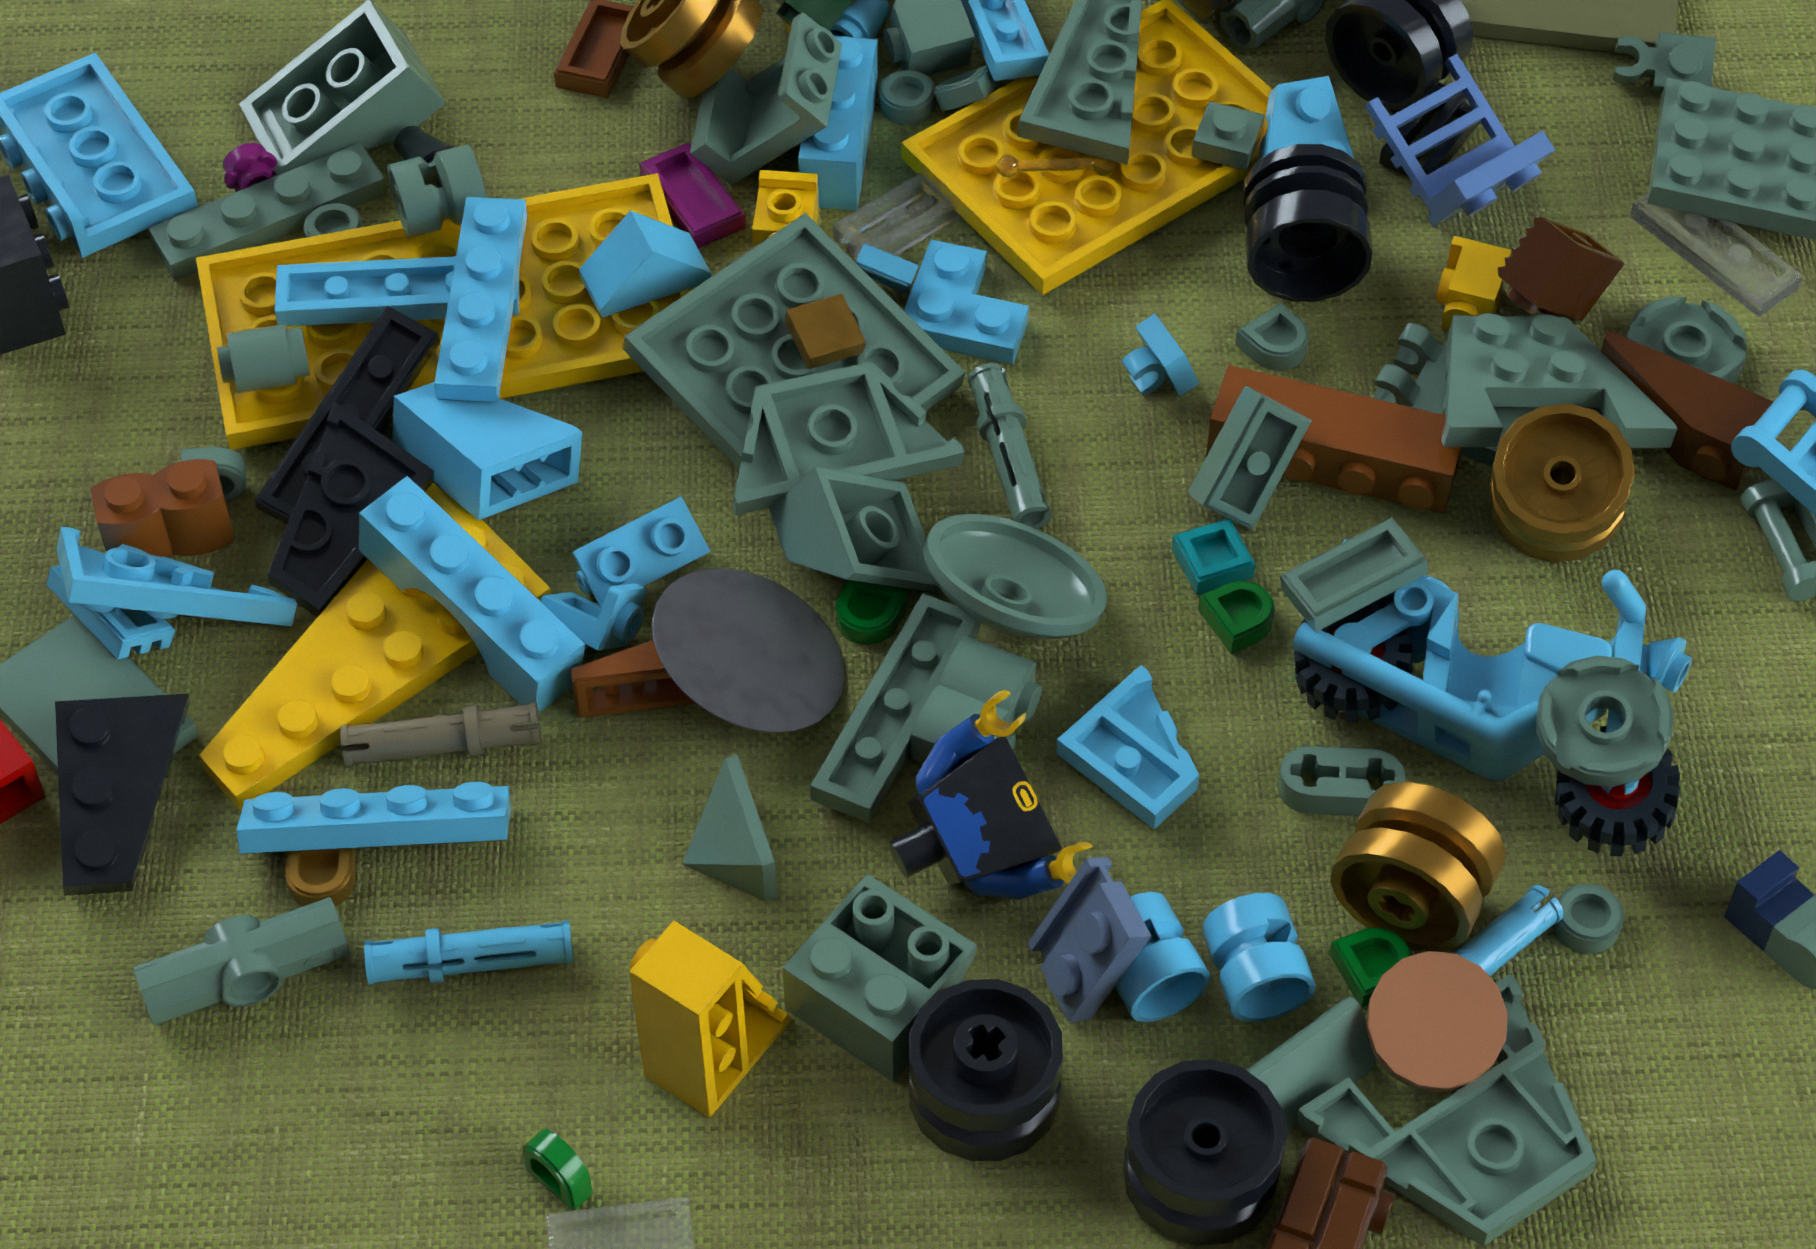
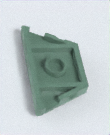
[732,362,965,515]

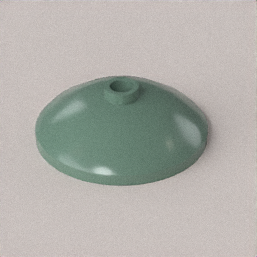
[923,514,1107,639]

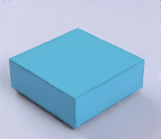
[856,243,919,293]

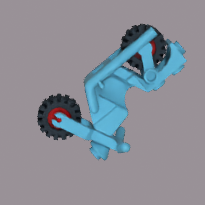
[1293,539,1692,856]

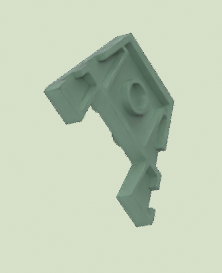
[1441,313,1677,448]
[1296,974,1597,1246]

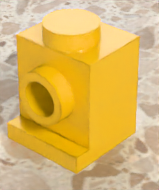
[752,170,819,248]
[1435,236,1512,330]

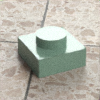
[1192,101,1265,170]

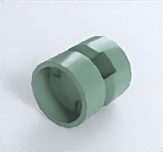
[387,144,487,238]

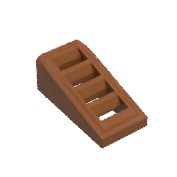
[571,640,696,718]

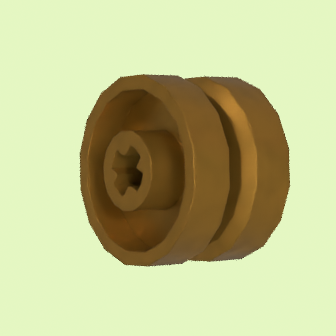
[620,0,763,98]
[1489,403,1635,563]
[1330,781,1506,952]

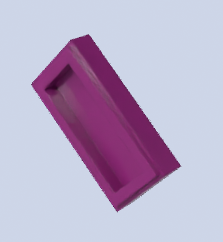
[639,142,745,249]

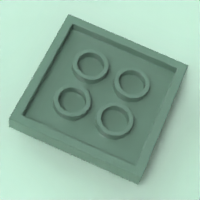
[1647,78,1816,240]

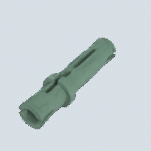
[968,363,1052,529]

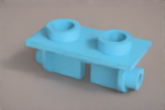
[572,496,711,608]

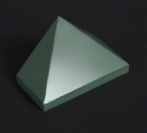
[683,755,777,901]

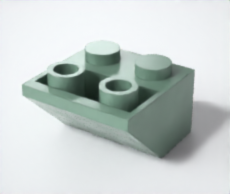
[782,873,977,1082]

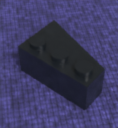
[0,175,70,355]

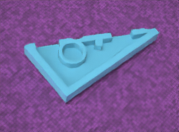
[56,526,297,627]

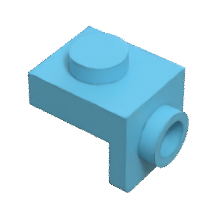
[541,583,647,650]

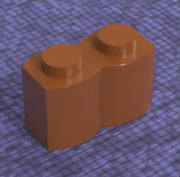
[90,459,235,558]

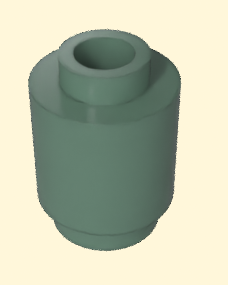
[217,324,310,393]

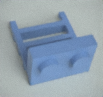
[1365,54,1555,227]

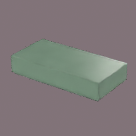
[1280,517,1428,633]

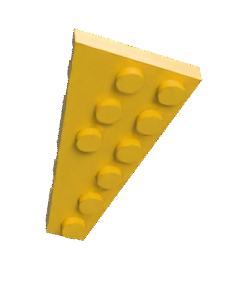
[199,482,552,811]

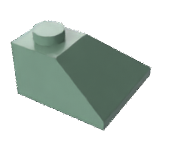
[769,467,941,593]

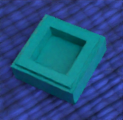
[1171,518,1255,595]

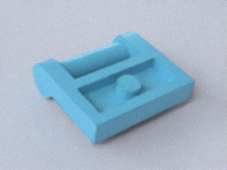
[1731,369,1816,515]

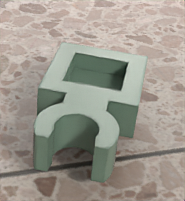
[1612,32,1716,94]

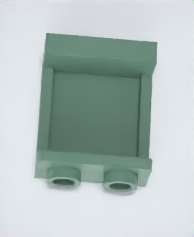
[690,12,842,185]

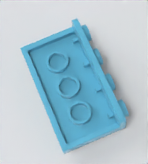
[0,52,198,258]

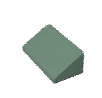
[1188,386,1312,530]
[1247,996,1377,1134]

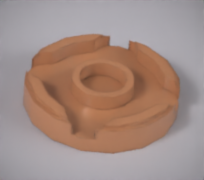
[1366,951,1508,1093]

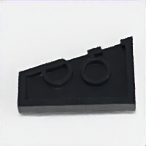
[268,401,434,617]
[55,693,190,896]

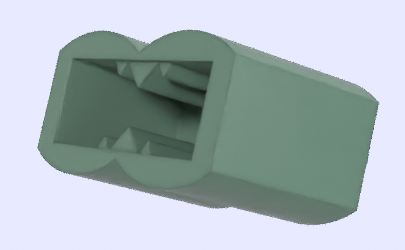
[910,636,1042,763]

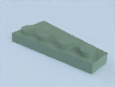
[1018,0,1142,165]

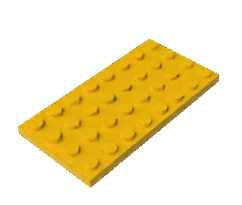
[196,173,691,450]

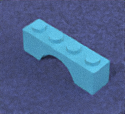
[359,476,585,713]

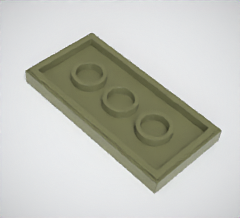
[1461,0,1679,55]

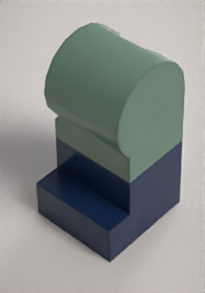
[1724,850,1816,989]

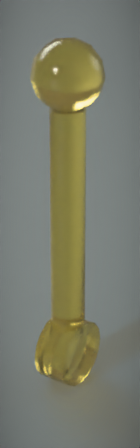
[996,155,1116,178]

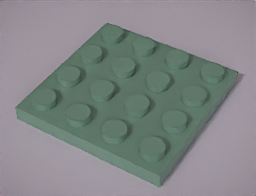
[623,213,966,469]

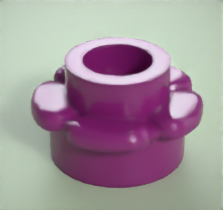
[223,143,278,192]

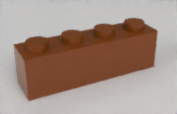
[1206,365,1463,514]

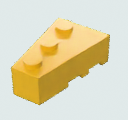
[629,920,792,1119]

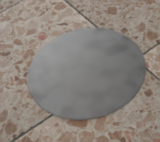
[652,568,844,732]

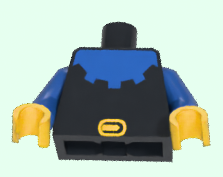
[889,690,1093,899]

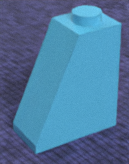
[392,382,582,520]

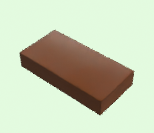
[554,0,634,98]

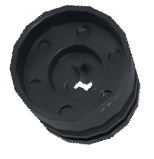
[1243,144,1373,302]

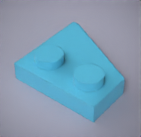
[1259,76,1354,159]

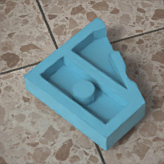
[1056,665,1199,829]

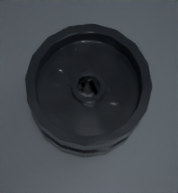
[1325,0,1473,111]
[909,979,1063,1161]
[1123,1059,1287,1246]

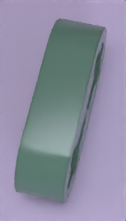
[1277,746,1406,816]

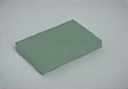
[0,614,198,775]

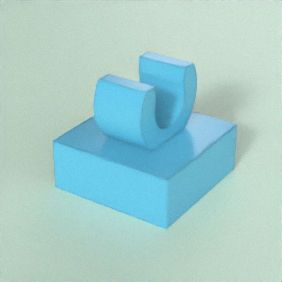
[1122,314,1200,397]

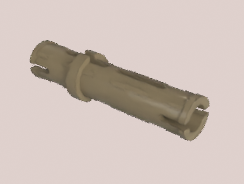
[340,702,542,767]

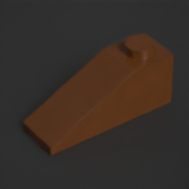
[1601,330,1773,491]

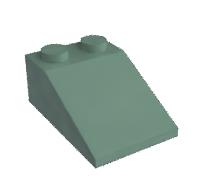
[239,0,446,175]

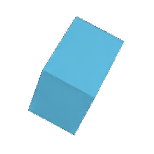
[579,210,712,318]

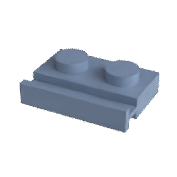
[1027,857,1151,1022]

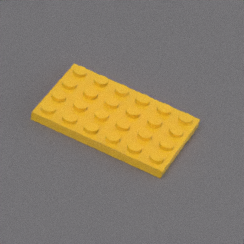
[901,0,1273,296]

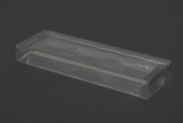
[1629,193,1803,317]

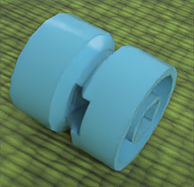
[1115,891,1211,1023]
[1202,893,1316,1022]

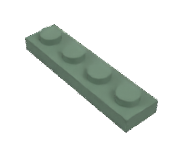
[148,142,387,281]
[810,593,980,824]

